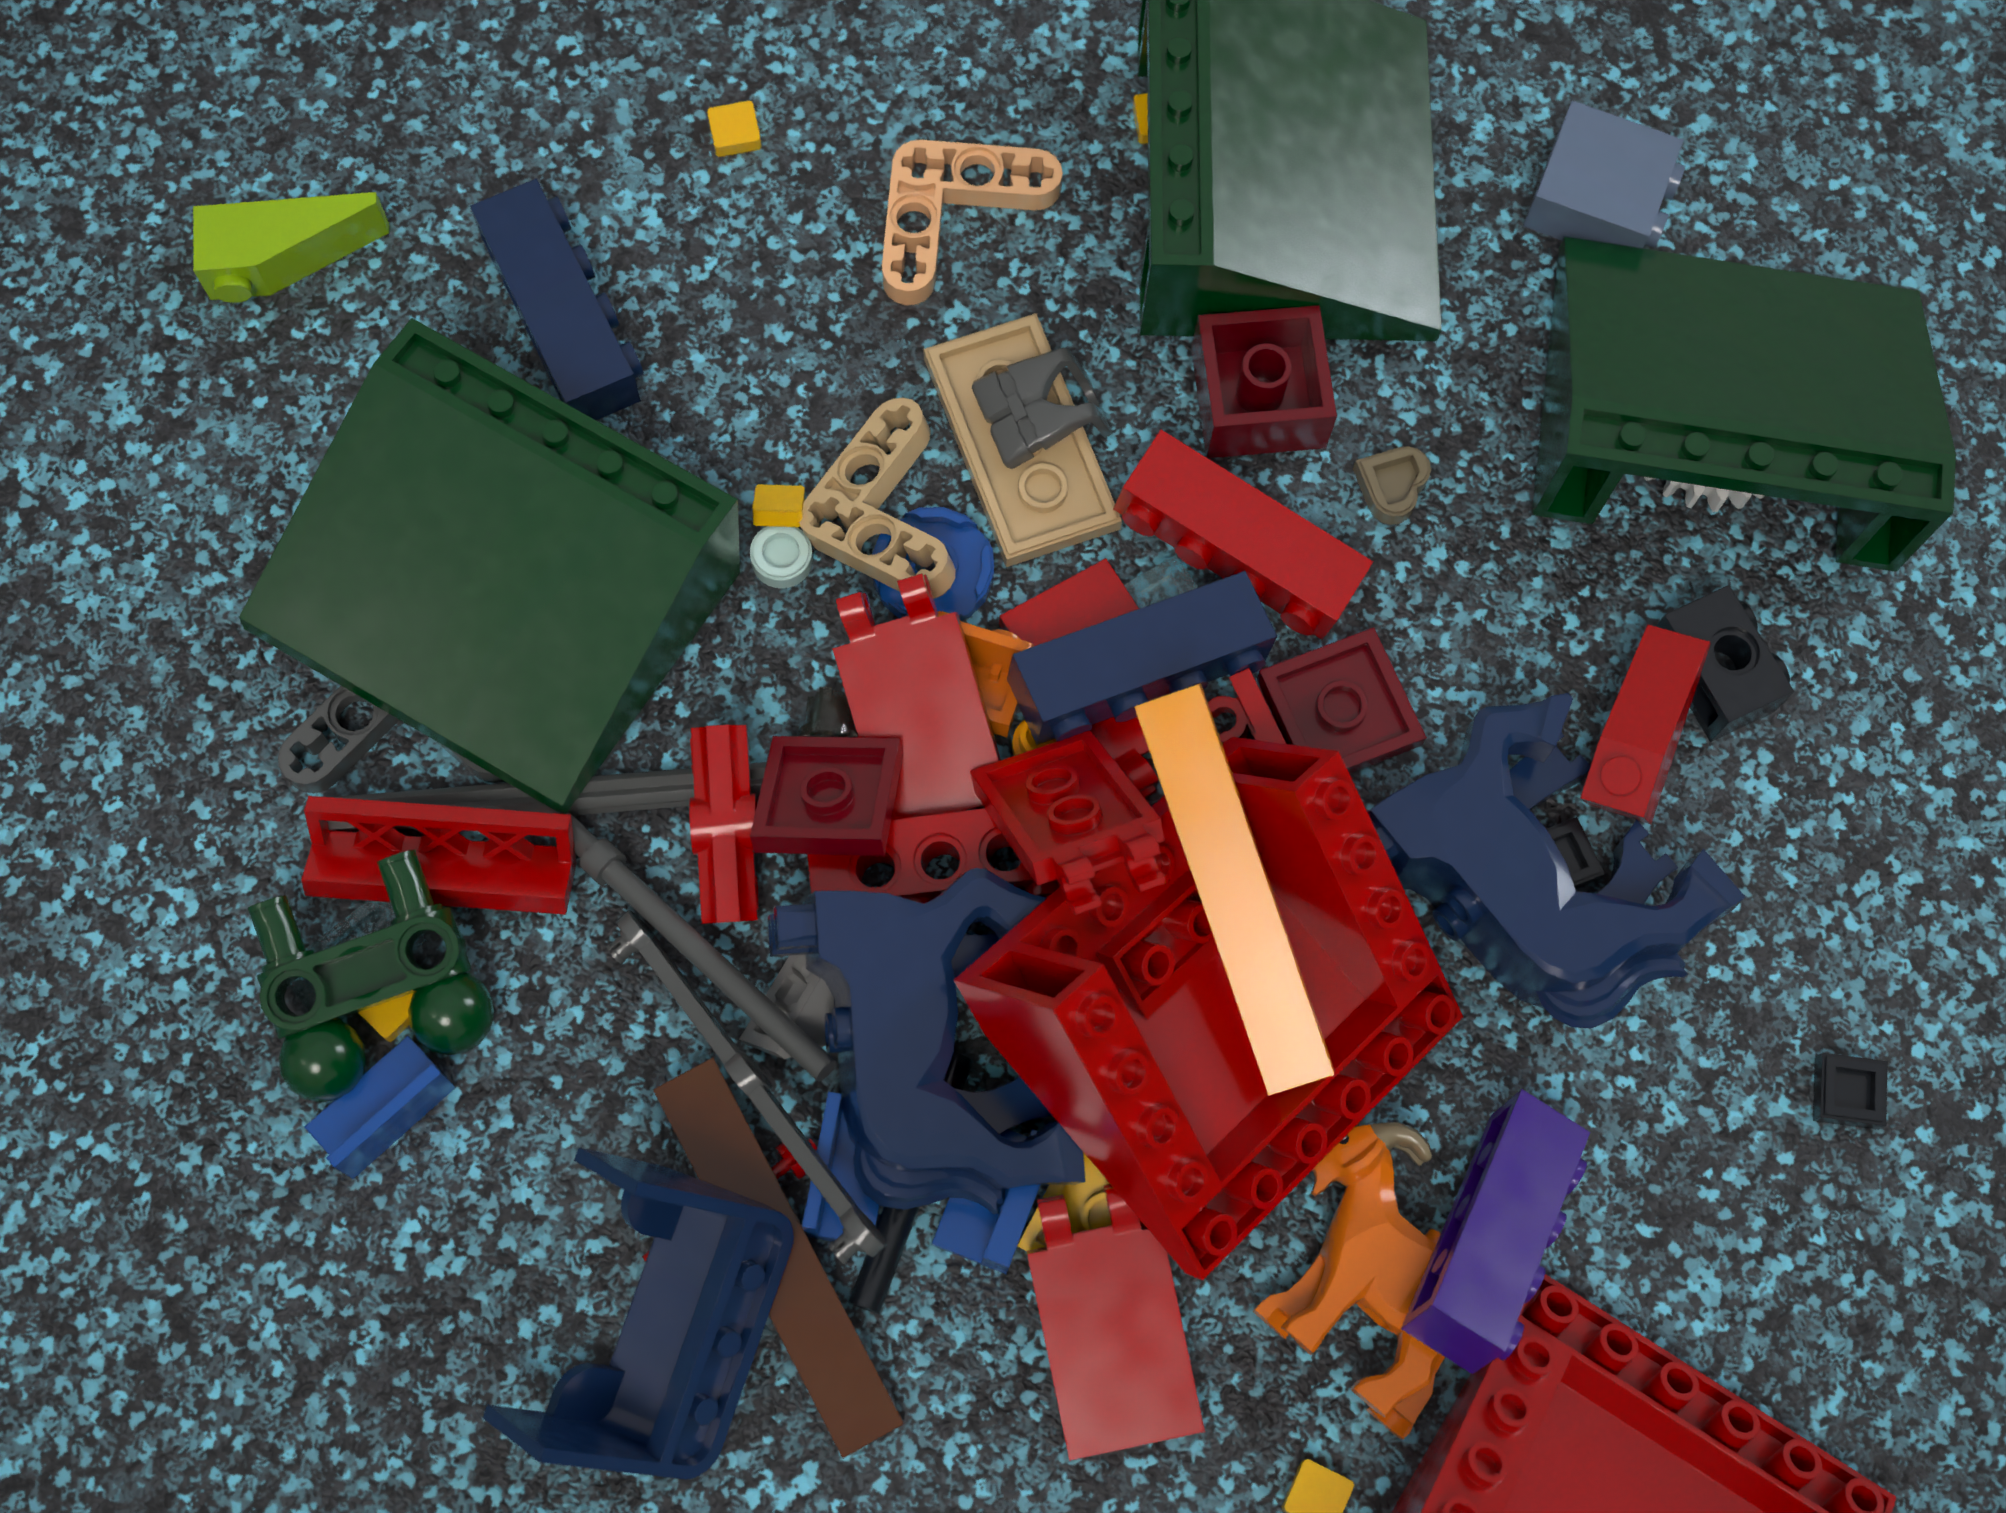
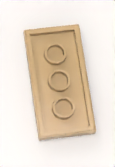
[924,313,1122,567]

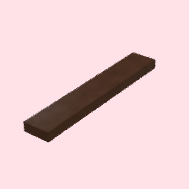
[653,1058,904,1458]

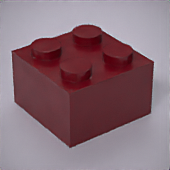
[1191,306,1337,458]

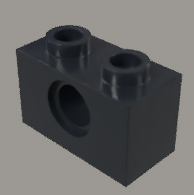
[1656,585,1795,742]

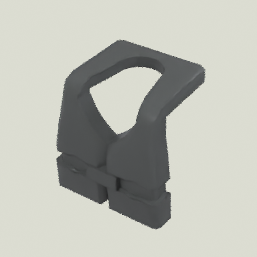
[972,348,1112,469]

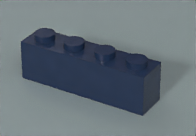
[470,178,644,420]
[1007,571,1277,745]

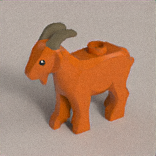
[1253,1122,1446,1439]

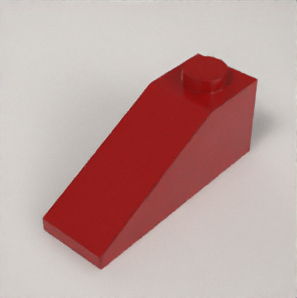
[1580,624,1711,824]

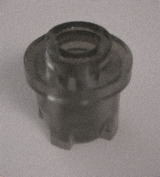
[797,687,858,738]

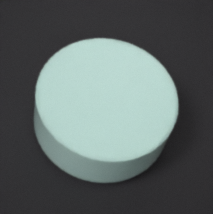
[750,526,813,588]

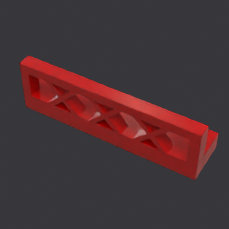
[301,796,577,915]

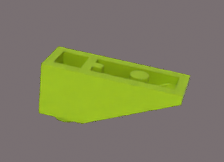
[193,192,389,303]

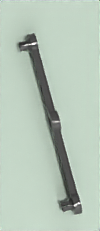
[606,910,887,1264]

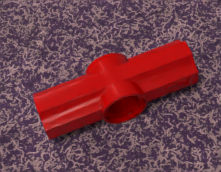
[689,725,759,924]

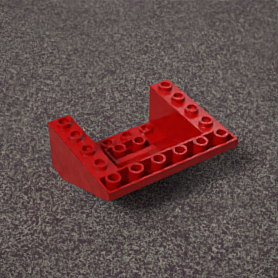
[954,737,1463,1280]
[1391,1274,1896,1513]

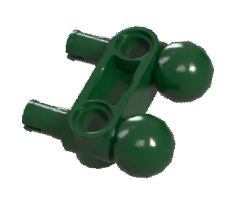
[248,850,494,1103]

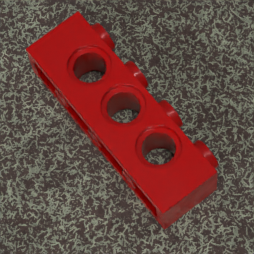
[807,808,1060,904]

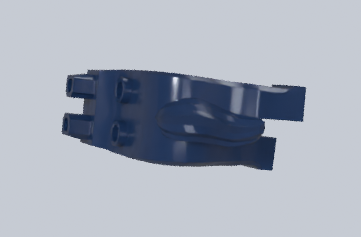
[1368,693,1746,1029]
[768,868,1086,1214]

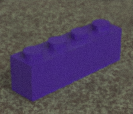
[1401,1089,1590,1374]

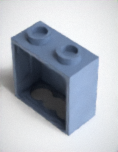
[1523,100,1685,248]

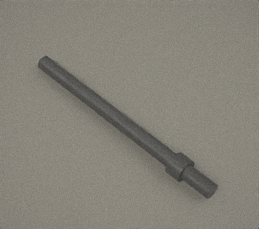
[566,812,836,1081]

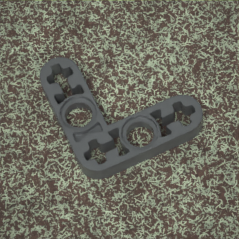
[278,686,504,793]

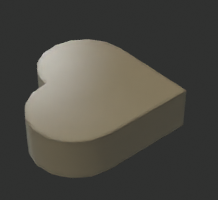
[1353,446,1431,525]

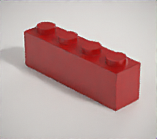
[1113,430,1374,640]

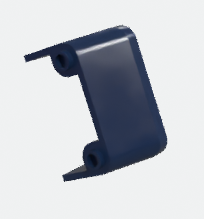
[483,1147,794,1479]

